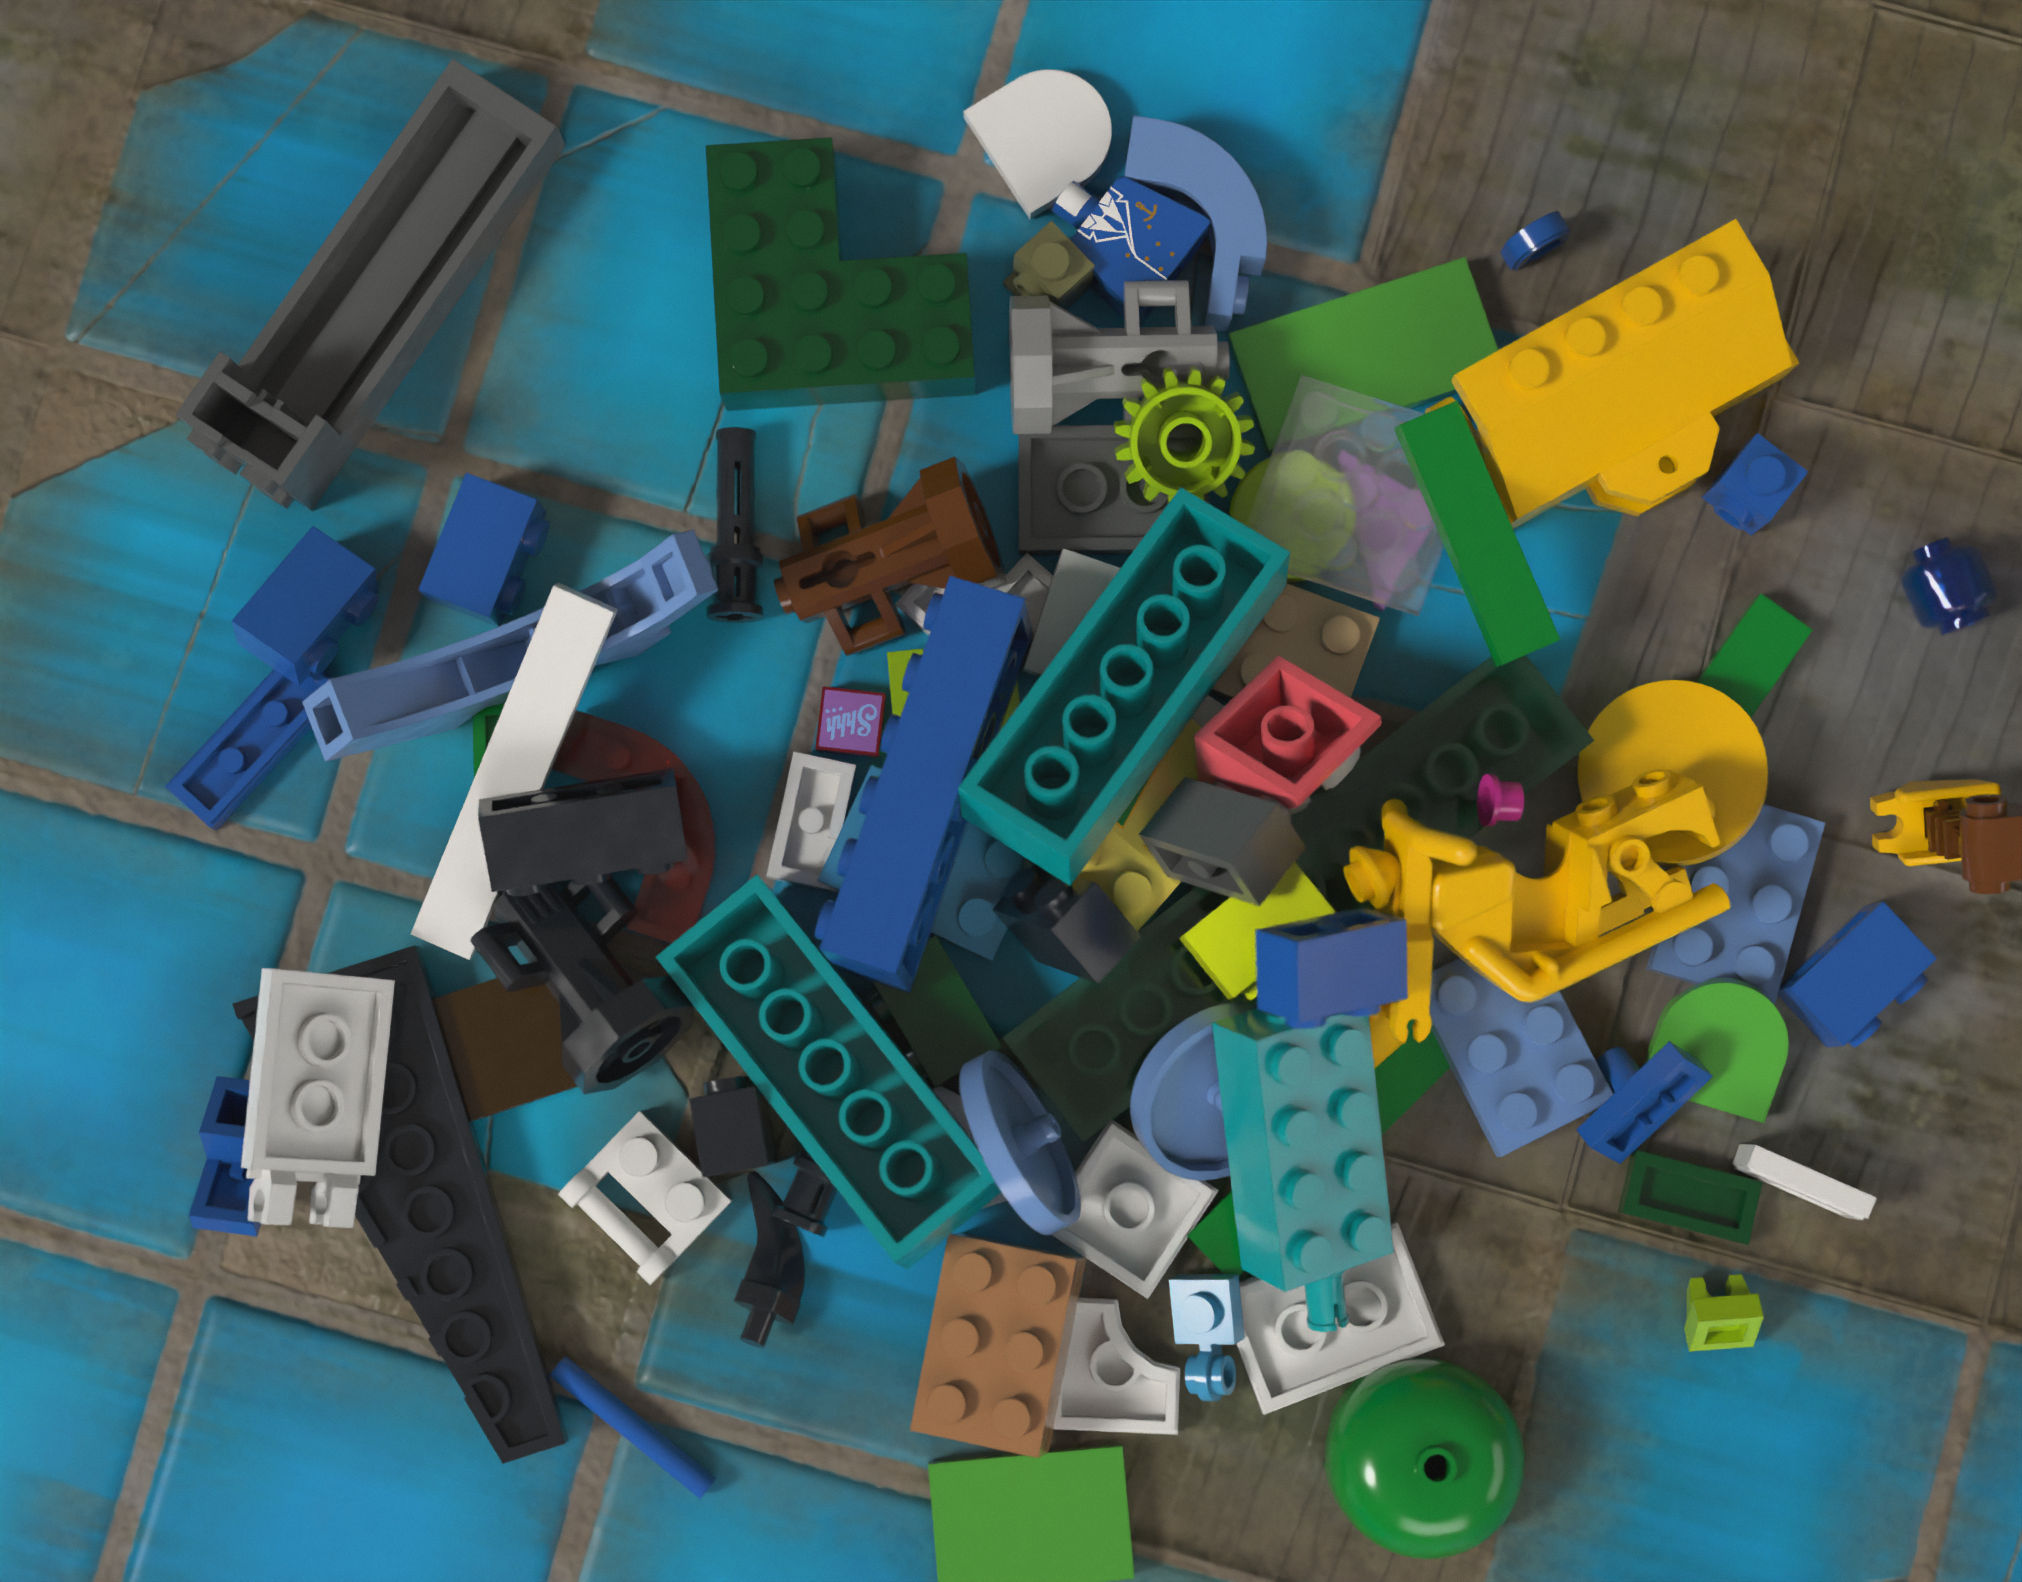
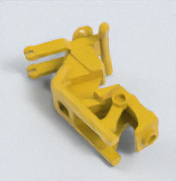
[1344,769,1731,1043]

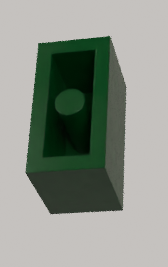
[866,935,1002,1087]

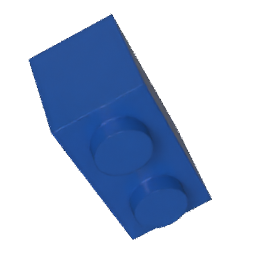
[418,473,550,627]
[232,526,379,687]
[1778,901,1937,1048]
[1255,907,1408,1029]

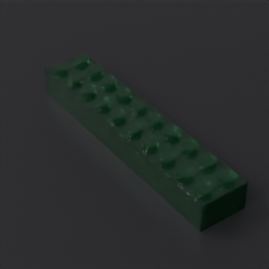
[1003,655,1595,1142]

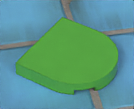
[1642,977,1789,1123]

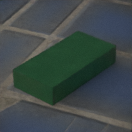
[1618,1150,1763,1245]

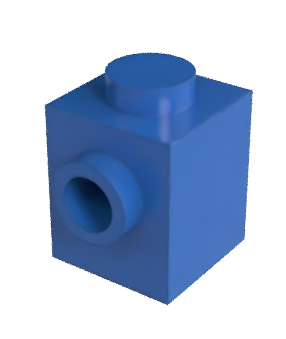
[1701,433,1808,535]

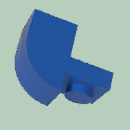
[189,1076,261,1237]

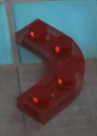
[551,710,717,943]

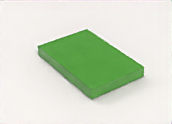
[928,1444,1135,1582]

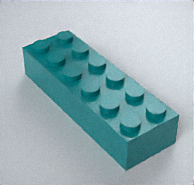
[958,487,1290,886]
[656,874,1002,1269]

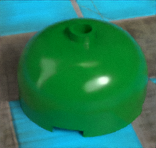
[1324,1357,1525,1560]

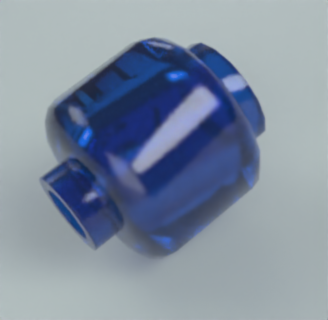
[1900,537,1998,636]

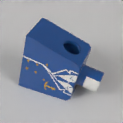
[1052,176,1211,326]

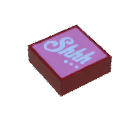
[815,686,886,758]

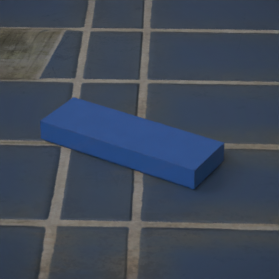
[165,669,333,831]

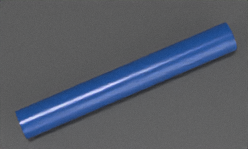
[550,1356,717,1499]

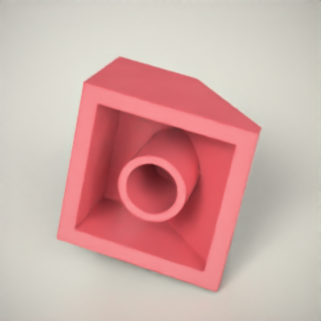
[1194,655,1381,809]

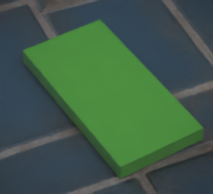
[1227,257,1498,455]

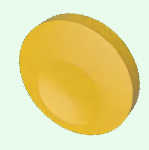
[1578,680,1768,867]

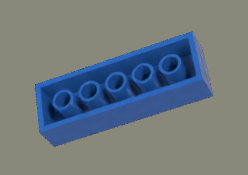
[815,576,1033,993]

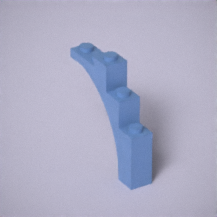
[302,530,718,762]

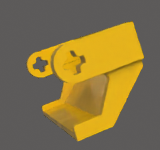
[1425,219,1800,529]

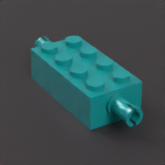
[1212,1008,1394,1332]

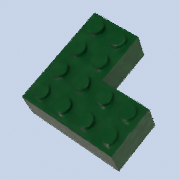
[706,137,975,411]

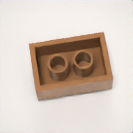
[910,1232,1086,1458]

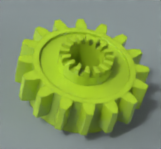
[1114,366,1255,504]

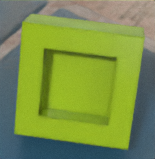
[1684,1274,1764,1352]

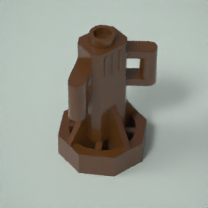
[774,457,1007,657]

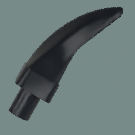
[734,1171,805,1348]

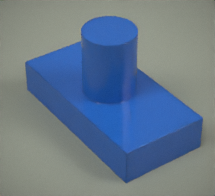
[1576,1041,1713,1164]

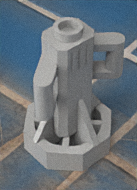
[1009,280,1229,434]

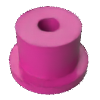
[1477,774,1524,827]

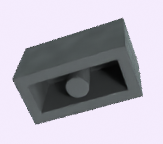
[1139,777,1306,906]

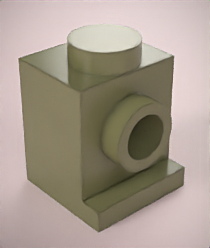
[1003,221,1095,310]

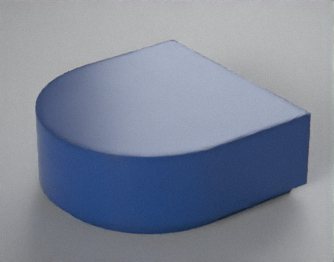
[1500,211,1571,271]

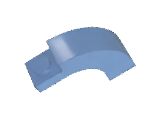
[1124,116,1267,332]

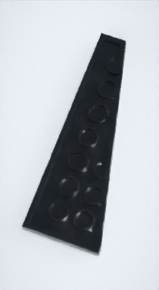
[233,945,569,1464]

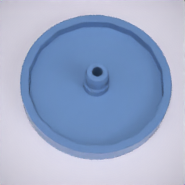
[1130,1003,1258,1180]
[960,1050,1081,1235]

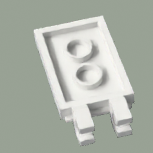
[241,968,395,1228]

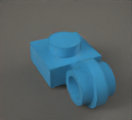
[1169,1274,1245,1401]

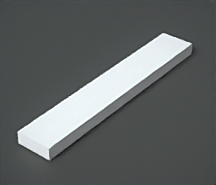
[411,583,618,960]

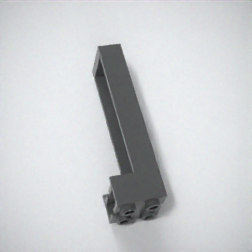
[175,59,566,511]

